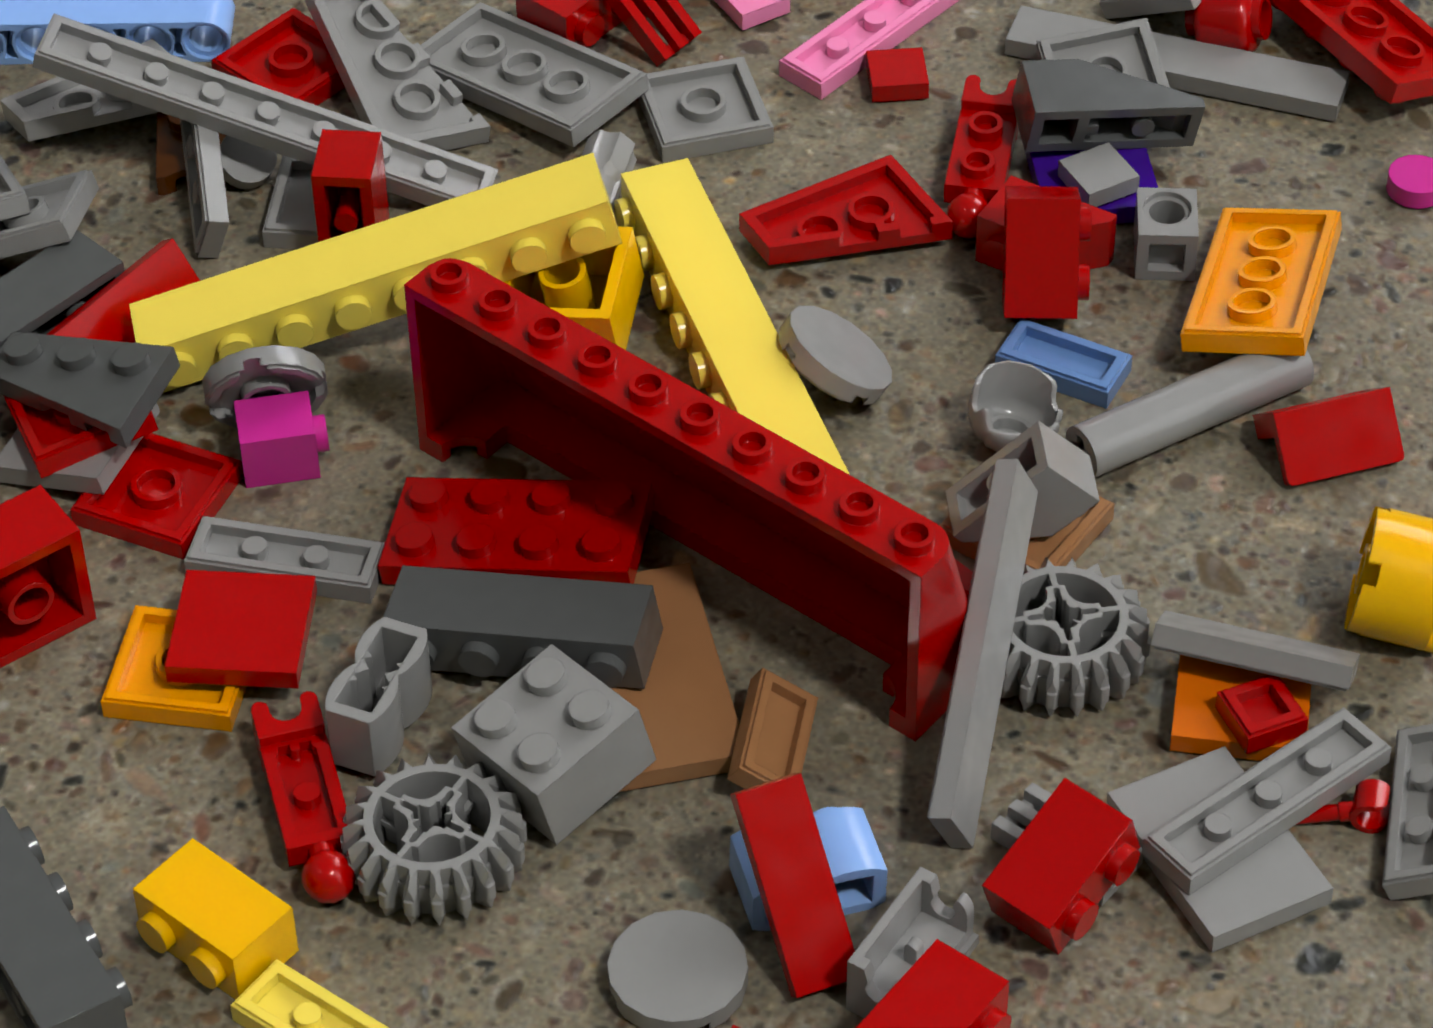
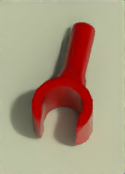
[1296,779,1390,834]

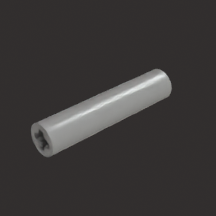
[1066,350,1314,477]

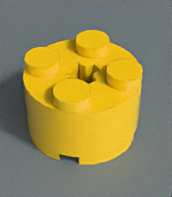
[1344,506,1433,653]

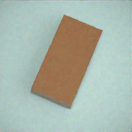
[727,667,818,789]

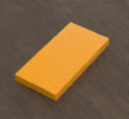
[1180,207,1342,356]

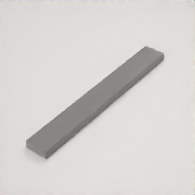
[32,13,498,206]

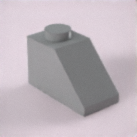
[945,421,1100,542]

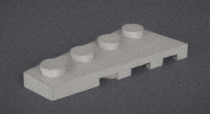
[305,0,491,151]

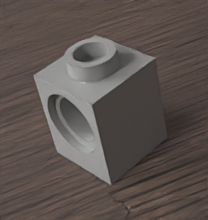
[1133,187,1199,281]

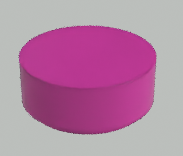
[1386,155,1433,209]

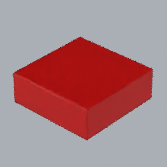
[866,47,929,102]
[1215,675,1309,754]

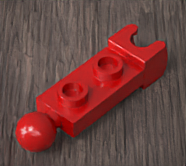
[944,75,1019,239]
[251,691,356,904]

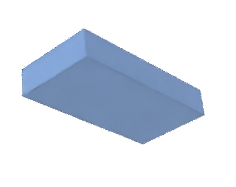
[995,318,1132,409]

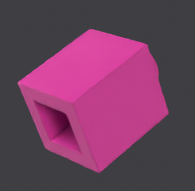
[234,391,330,488]

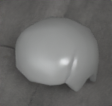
[968,360,1063,452]

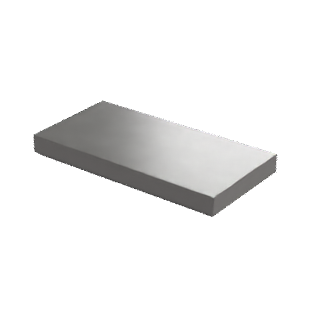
[420,2,649,147]

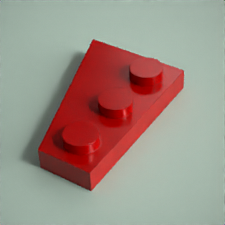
[739,154,953,265]

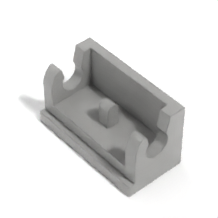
[846,866,979,1018]

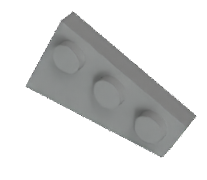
[0,39,170,142]

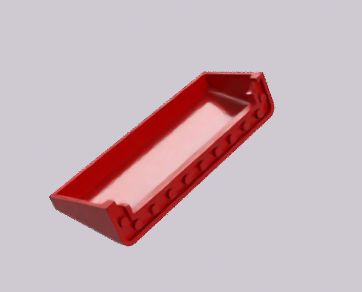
[404,258,968,742]

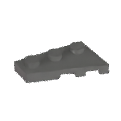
[0,332,180,448]

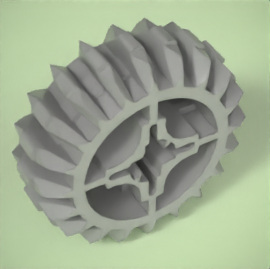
[1001,557,1151,717]
[340,753,527,926]

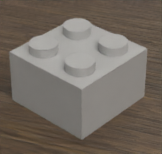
[451,644,656,845]

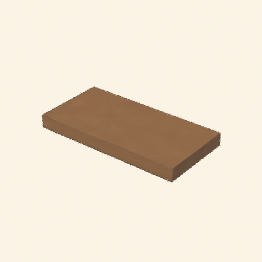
[611,563,740,792]

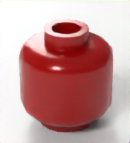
[1185,0,1272,52]

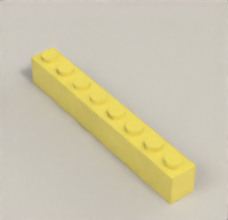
[129,153,622,393]
[614,158,850,475]

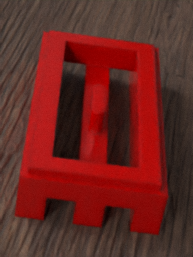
[606,0,702,67]

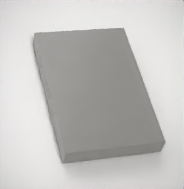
[1107,746,1334,953]

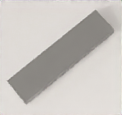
[1142,707,1392,895]

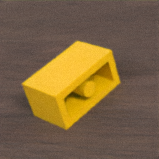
[133,838,299,1000]

